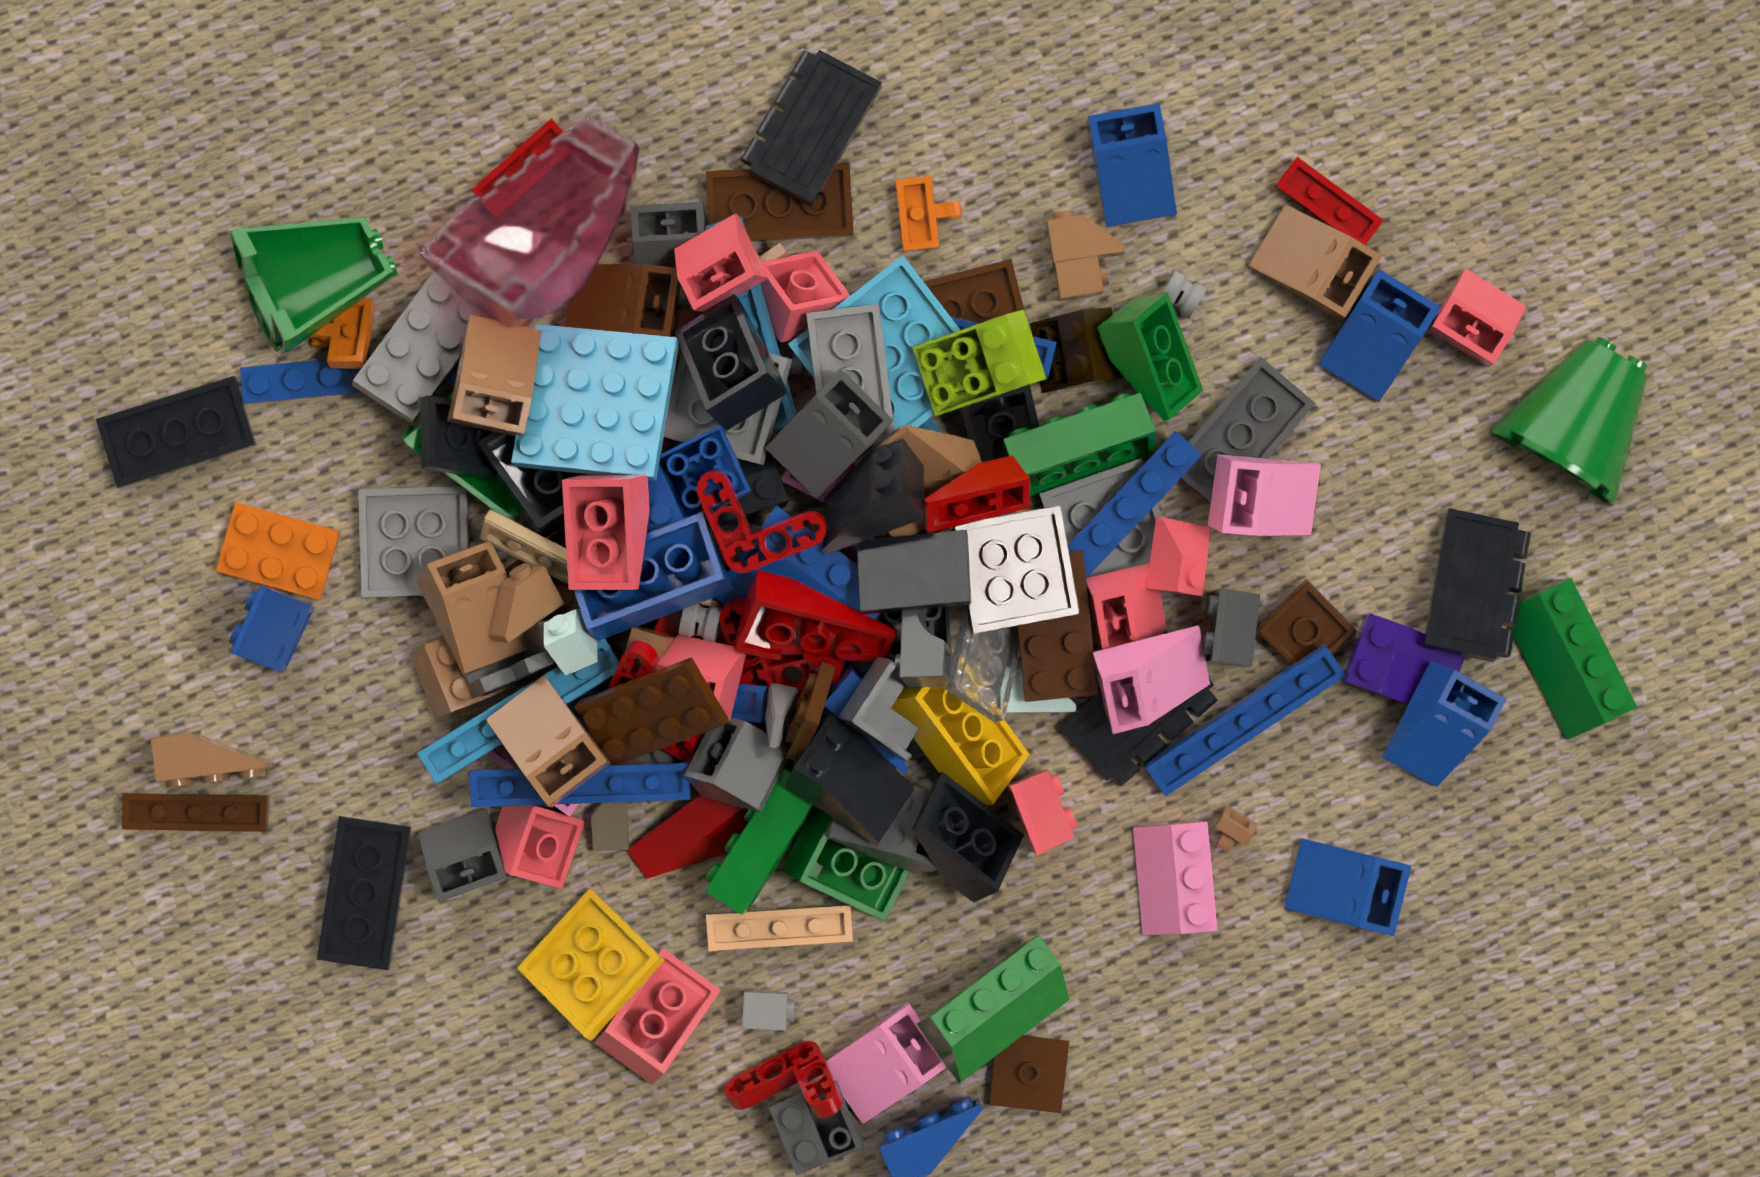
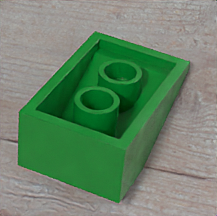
[1098,292,1204,421]
[781,806,910,921]

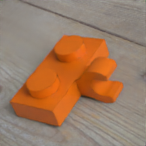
[895,176,962,253]
[309,299,375,369]

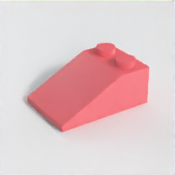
[562,474,650,590]
[1007,770,1078,855]
[594,948,721,1085]

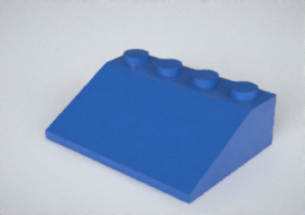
[715,506,880,670]

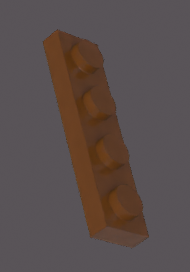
[122,793,269,832]

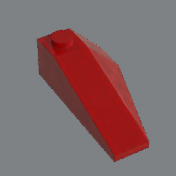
[734,569,897,661]
[627,794,749,879]

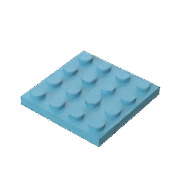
[788,255,960,430]
[511,324,679,481]

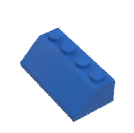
[566,512,734,641]

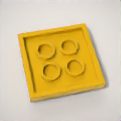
[517,888,665,1041]

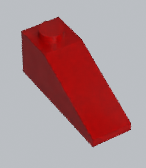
[924,455,1030,533]

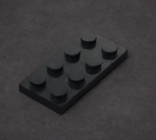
[96,376,257,489]
[317,816,412,970]

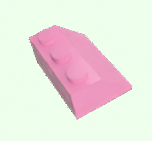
[1133,821,1218,935]

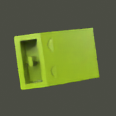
[912,310,1047,416]

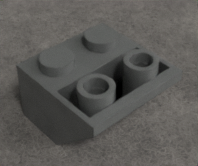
[630,202,706,268]
[1202,588,1260,667]
[684,717,789,813]
[418,808,511,902]
[769,1080,864,1175]

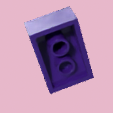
[1341,613,1465,706]

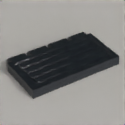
[740,50,882,207]
[1423,508,1531,663]
[1059,631,1218,787]

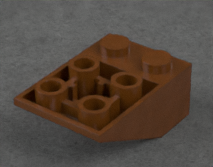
[565,264,681,337]

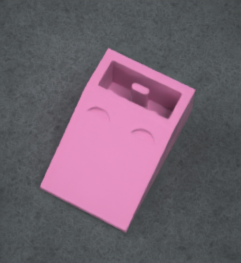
[1208,454,1321,536]
[1093,625,1210,734]
[826,1002,947,1124]

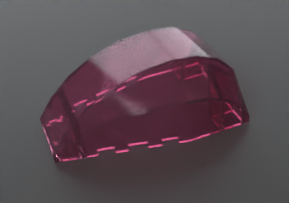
[418,115,640,327]

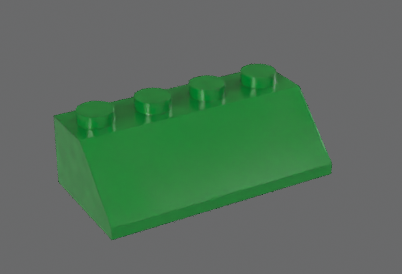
[1003,393,1156,498]
[1509,578,1637,740]
[705,767,814,915]
[917,935,1069,1083]

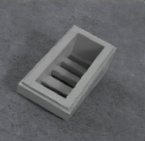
[765,683,798,748]

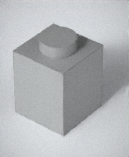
[742,990,795,1031]

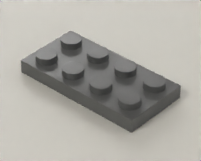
[1180,357,1316,505]

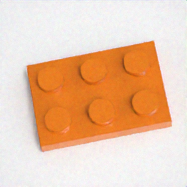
[216,502,341,600]

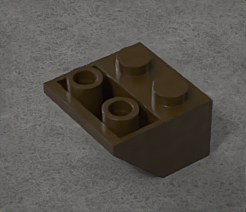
[1030,307,1124,393]

